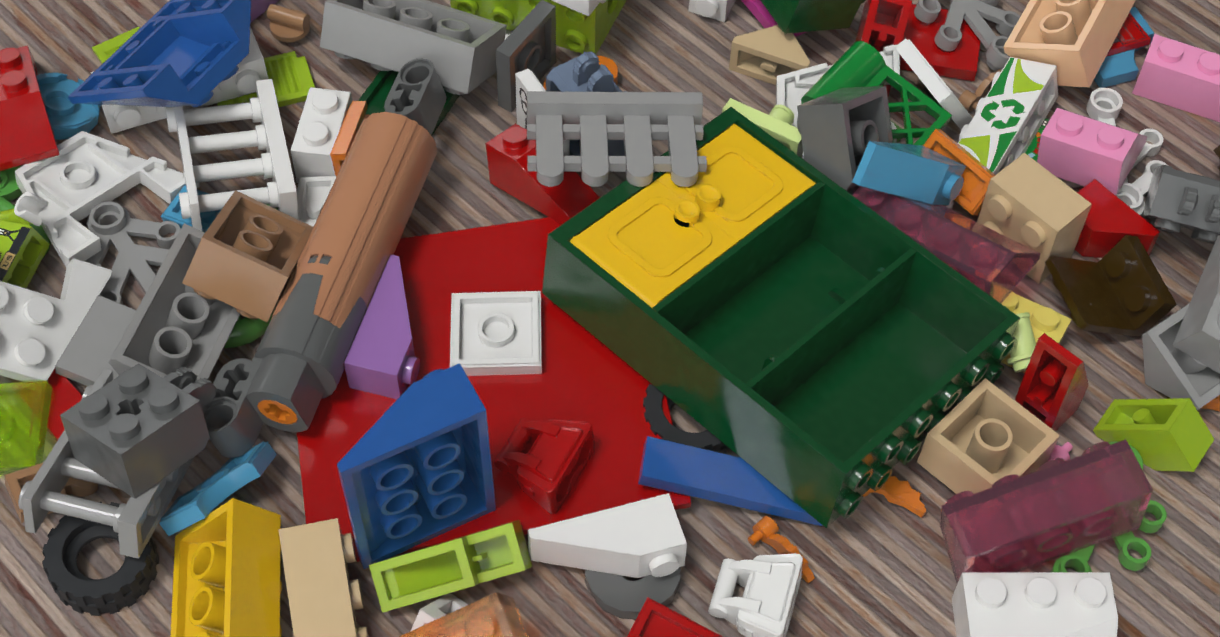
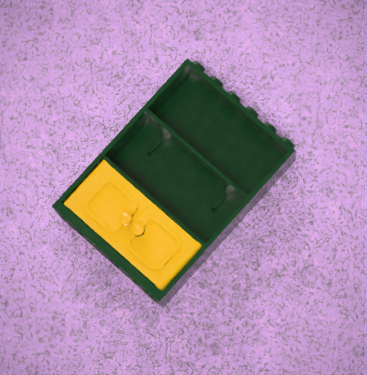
[542,107,1020,528]

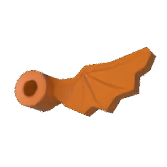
[862,476,926,518]
[748,516,815,583]

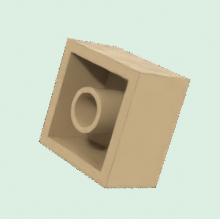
[974,153,1092,284]
[917,378,1060,521]

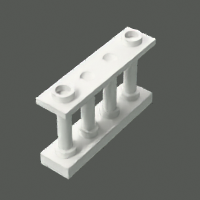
[165,79,298,231]

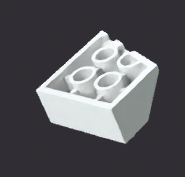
[952,572,1118,637]

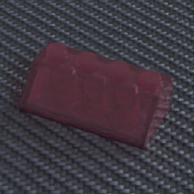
[853,186,1040,303]
[940,440,1153,584]

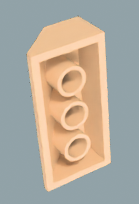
[1003,0,1136,88]

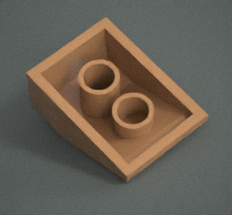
[182,190,313,322]

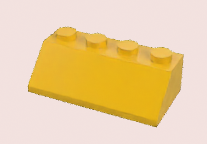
[170,498,282,637]

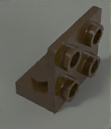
[1045,235,1177,337]

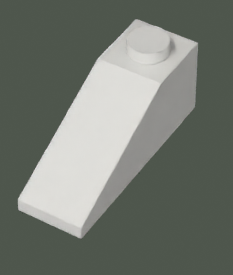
[528,493,687,578]

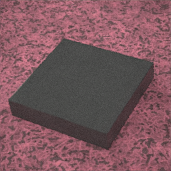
[496,0,556,112]

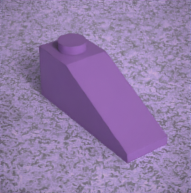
[344,255,420,399]

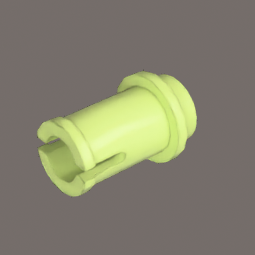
[1007,312,1036,373]

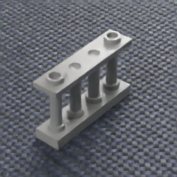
[18,368,195,559]

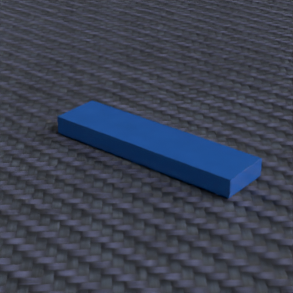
[638,436,822,526]

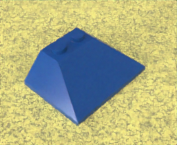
[68,0,251,107]

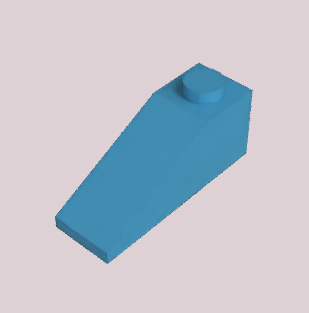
[852,141,966,205]

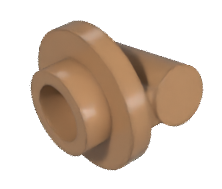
[267,4,310,42]

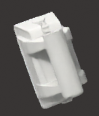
[708,553,803,637]

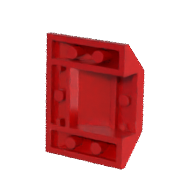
[0,45,60,171]

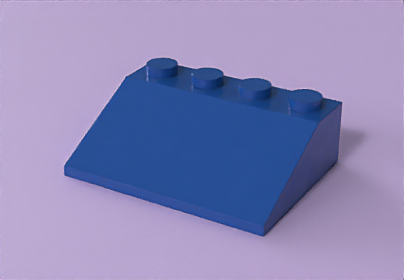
[337,363,496,569]

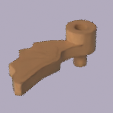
[958,69,1001,112]

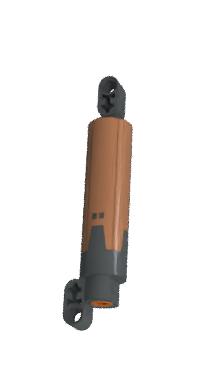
[203,58,447,458]

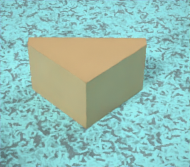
[729,25,810,85]

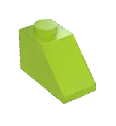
[1093,398,1214,472]

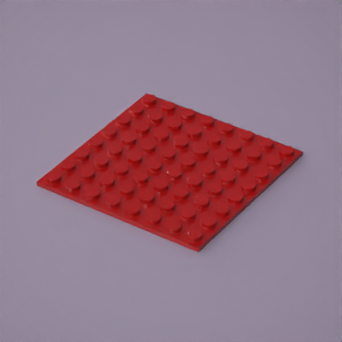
[297,217,691,563]

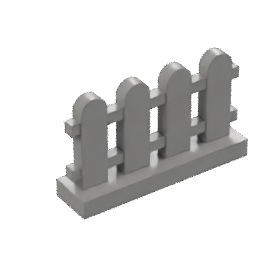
[527,91,707,187]

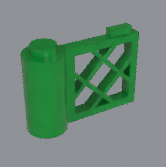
[801,41,952,146]

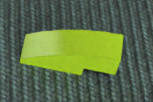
[369,520,533,613]

